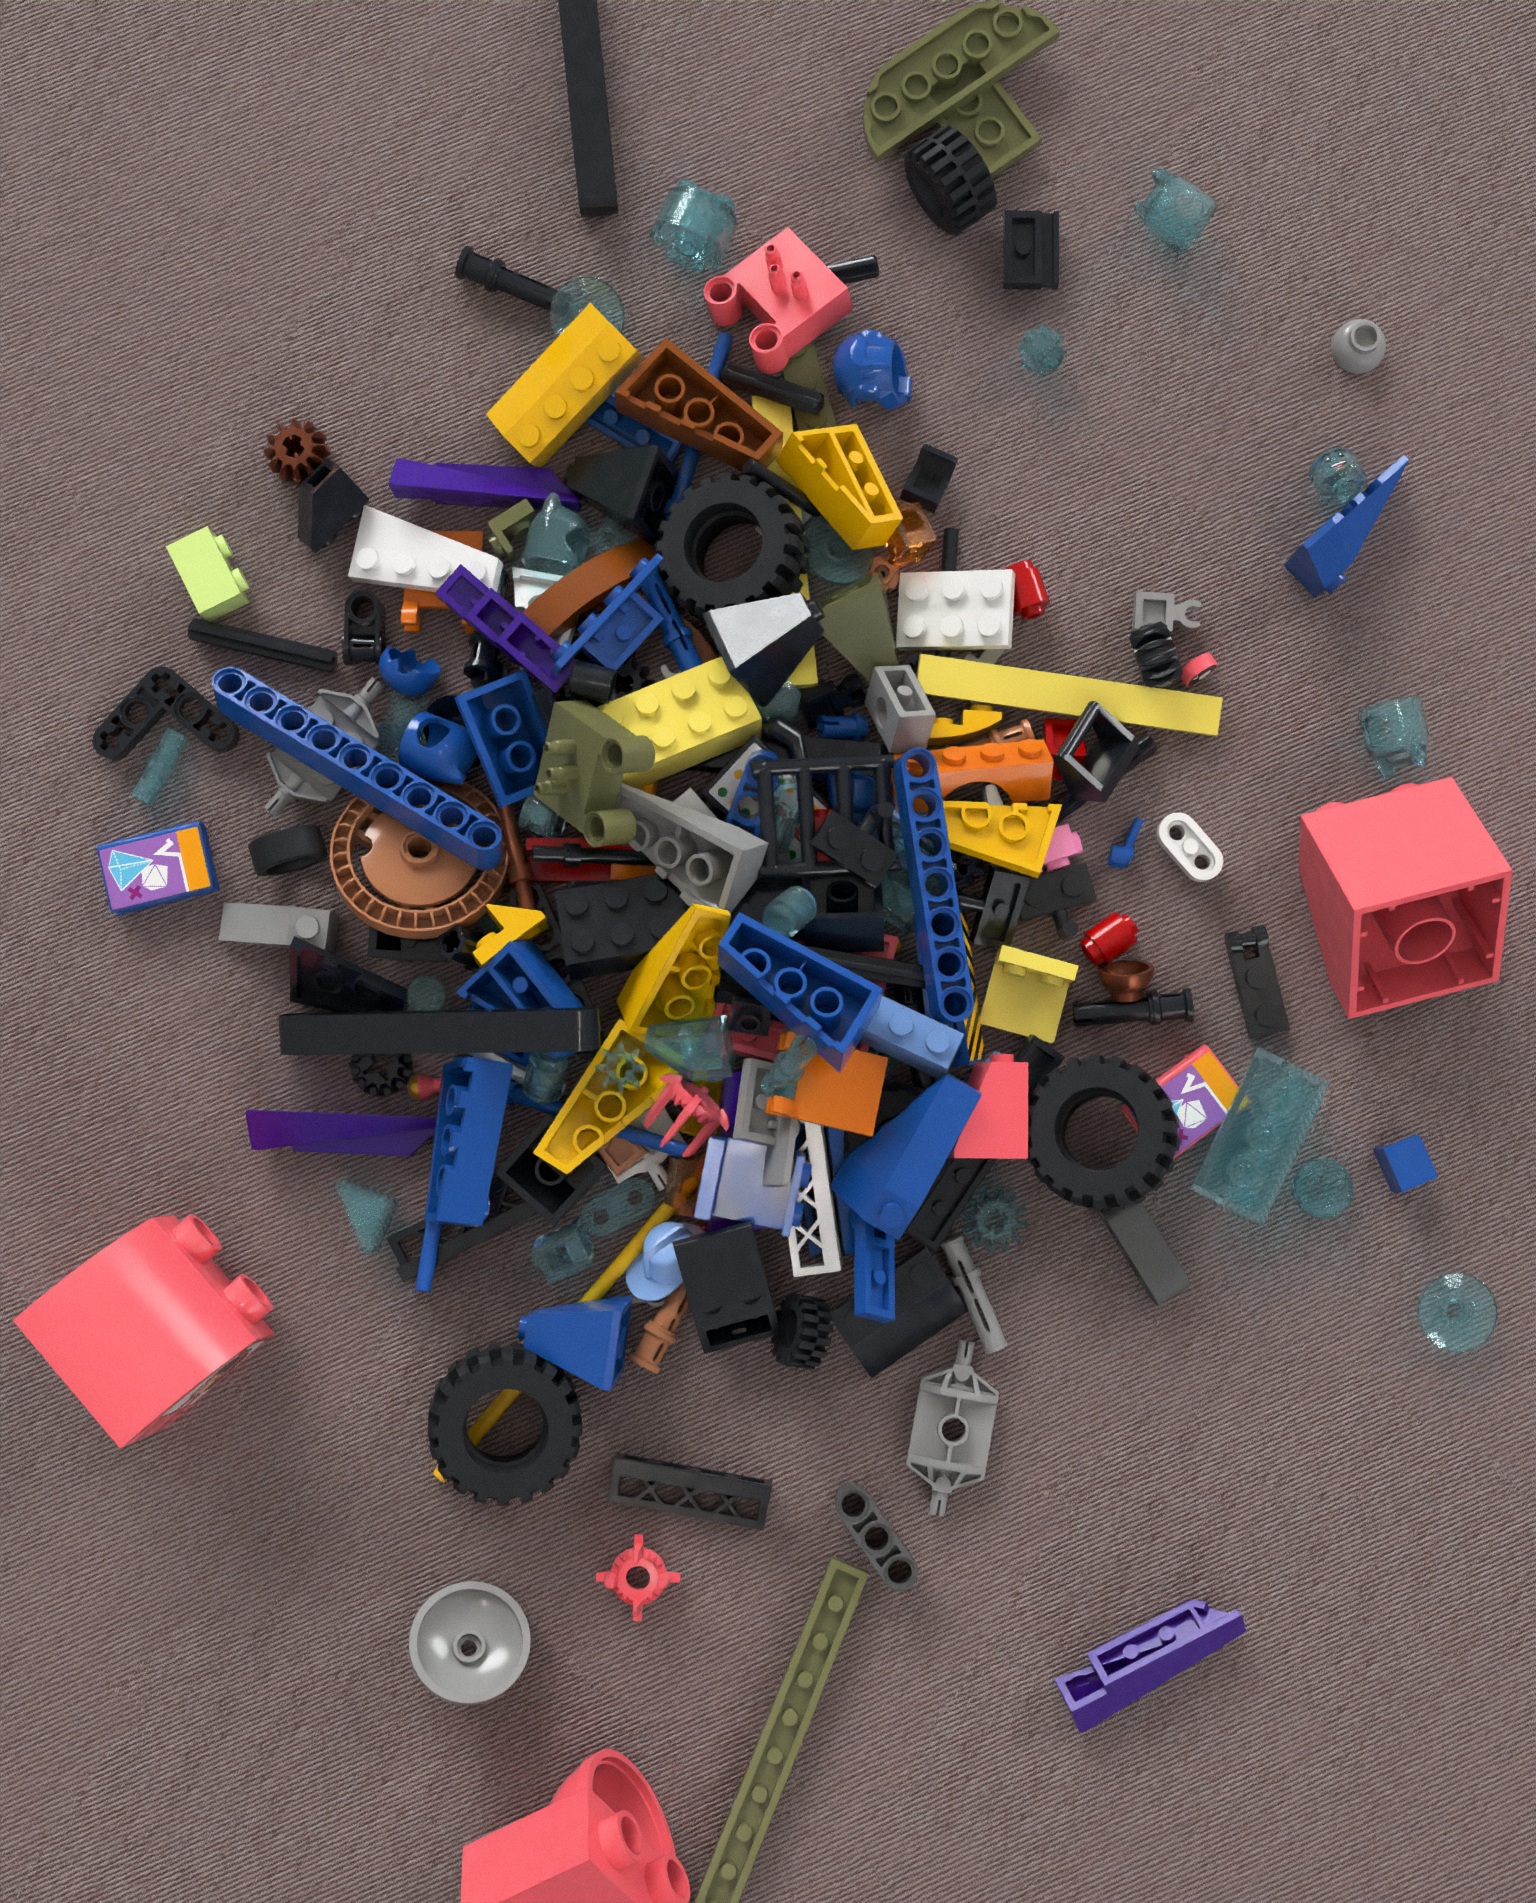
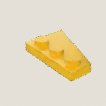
[926,801,1062,879]

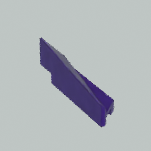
[389,459,581,511]

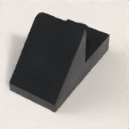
[367,927,448,963]

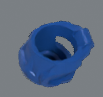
[832,330,912,410]

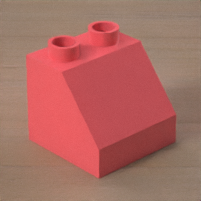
[1299,777,1513,1019]

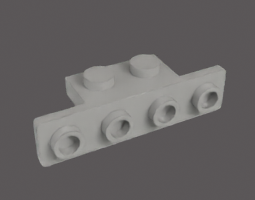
[733,1028,801,1187]

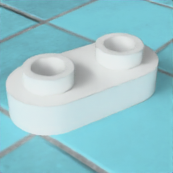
[1156,812,1223,882]

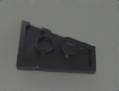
[289,936,408,1012]

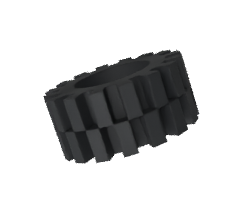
[771,1293,833,1370]

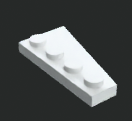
[348,505,503,592]

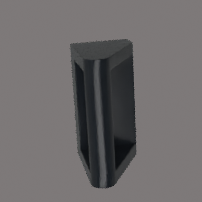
[1053,701,1140,802]

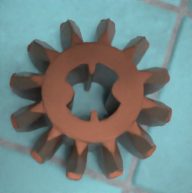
[264,418,331,485]

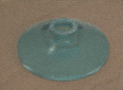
[550,276,625,337]
[803,515,875,585]
[1417,1273,1498,1352]

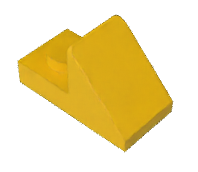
[472,904,548,968]

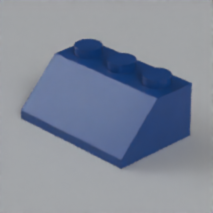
[454,669,548,808]

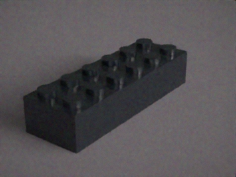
[555,852,803,980]

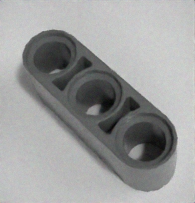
[1097,1202,1191,1306]
[835,1482,918,1591]

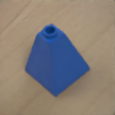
[518,1295,633,1391]

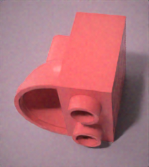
[460,1749,691,1903]

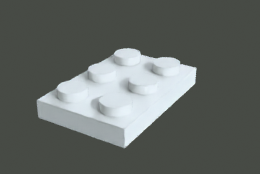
[896,569,1015,651]

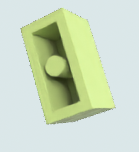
[166,526,250,622]

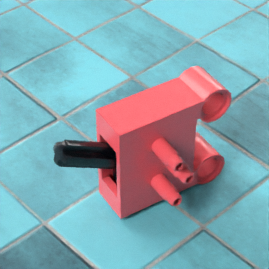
[703,227,880,374]

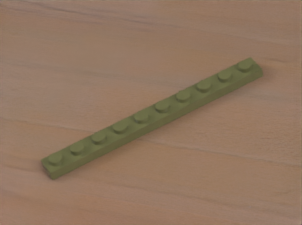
[693,1556,869,1903]

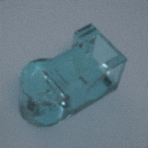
[518,795,567,838]

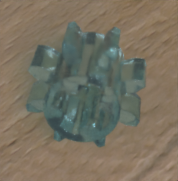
[1017,324,1067,376]
[596,1042,646,1094]

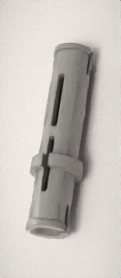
[940,1235,1008,1354]

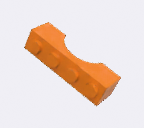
[890,739,1054,815]

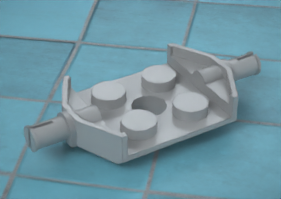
[264,677,385,817]
[905,1339,999,1517]

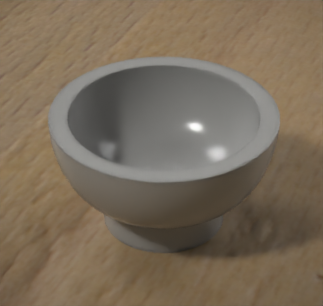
[1331,319,1386,374]

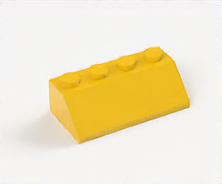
[486,303,645,468]

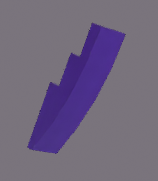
[435,564,577,694]

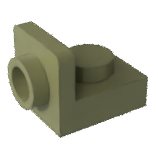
[487,499,538,563]

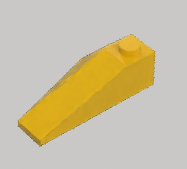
[533,1018,687,1175]

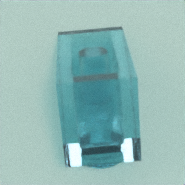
[644,1015,736,1082]

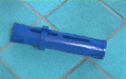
[641,570,704,673]

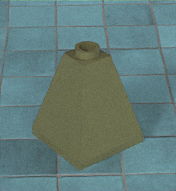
[817,569,899,683]

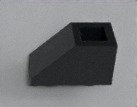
[298,458,370,553]

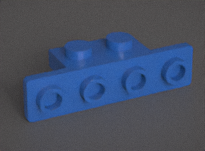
[550,553,664,678]

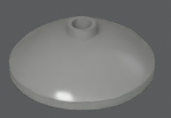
[409,1581,531,1705]

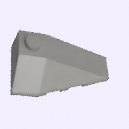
[615,783,768,914]

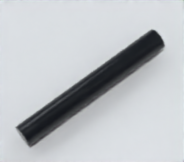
[743,458,830,525]

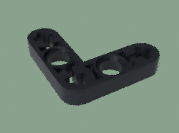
[92,666,240,761]

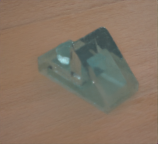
[378,691,432,765]

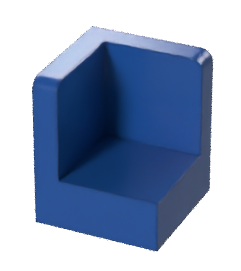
[1373,1134,1438,1192]

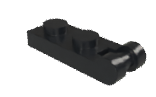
[1224,925,1290,1039]

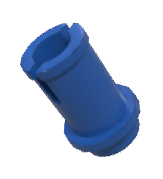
[816,712,868,741]

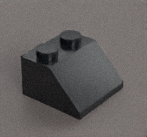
[802,875,884,953]
[495,1114,609,1226]

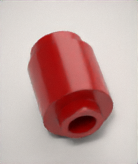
[1004,560,1050,620]
[1079,912,1139,967]

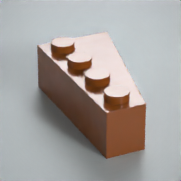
[615,338,783,472]

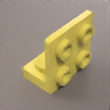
[980,945,1078,1043]

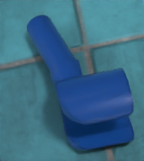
[1108,818,1144,868]

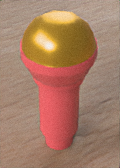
[408,1074,441,1101]

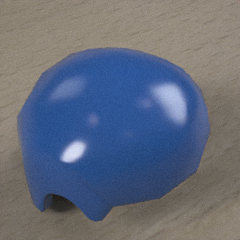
[379,647,442,697]

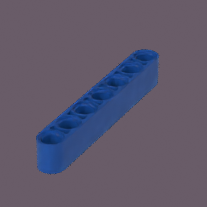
[893,747,974,1024]

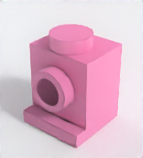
[1031,823,1083,878]

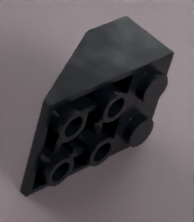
[672,1221,781,1354]

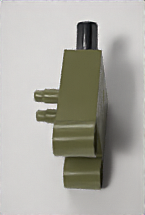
[531,687,655,847]

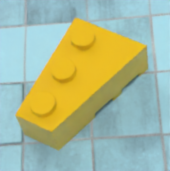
[775,424,903,550]

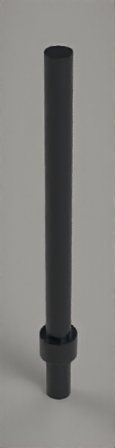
[531,843,655,867]

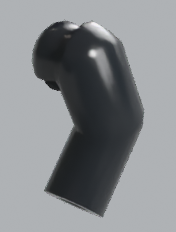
[761,715,808,759]

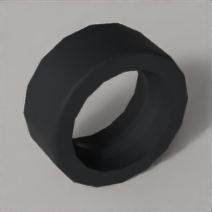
[248,825,328,876]

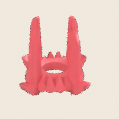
[644,1073,730,1157]
[596,1534,680,1621]

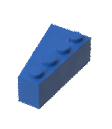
[718,912,883,1073]
[424,1057,514,1227]

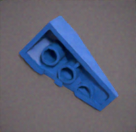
[1284,455,1409,598]
[830,1073,982,1240]

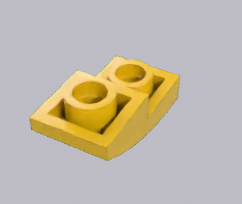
[927,705,1002,745]

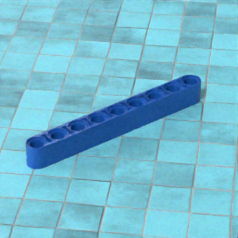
[212,667,503,870]

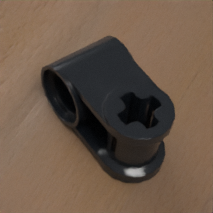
[342,589,387,666]

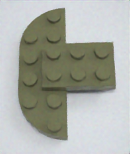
[863,1,1060,179]

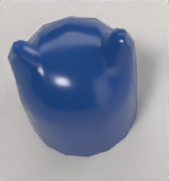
[399,711,478,785]

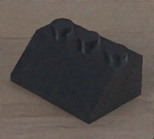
[828,1246,968,1378]

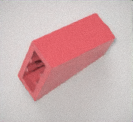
[948,1054,1028,1159]

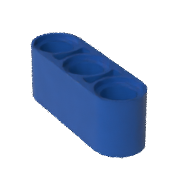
[725,749,780,837]

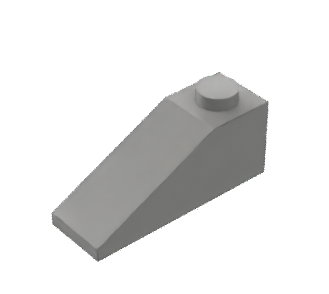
[218,902,339,954]

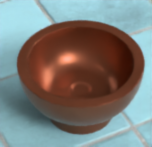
[1097,960,1154,1002]

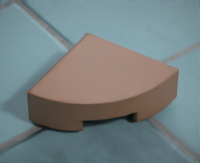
[596,1137,649,1177]

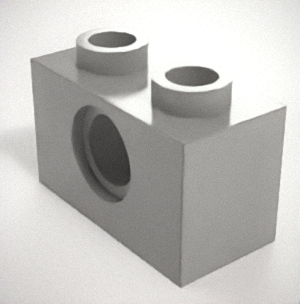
[865,665,936,753]

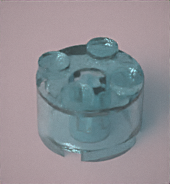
[650,180,737,272]

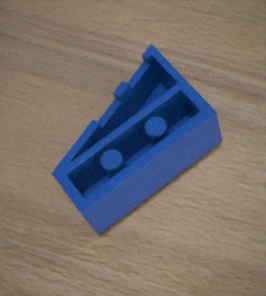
[456,939,602,1059]

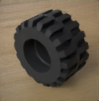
[904,125,997,236]

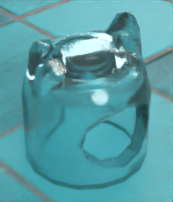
[1134,168,1218,255]
[521,492,590,576]
[1358,696,1430,779]

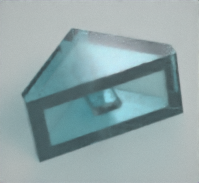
[334,1179,400,1256]

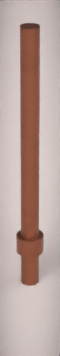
[496,800,536,910]

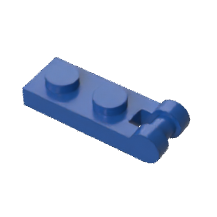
[849,1210,895,1323]

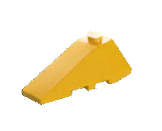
[616,903,731,1043]

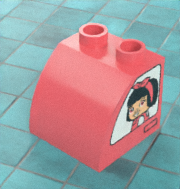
[13,1214,275,1449]

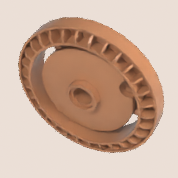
[330,774,510,939]

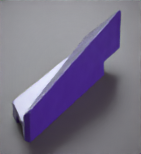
[246,1110,437,1156]
[1054,1599,1246,1733]

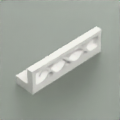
[788,1120,843,1277]

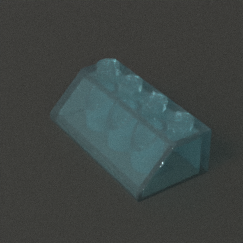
[1190,1047,1331,1226]

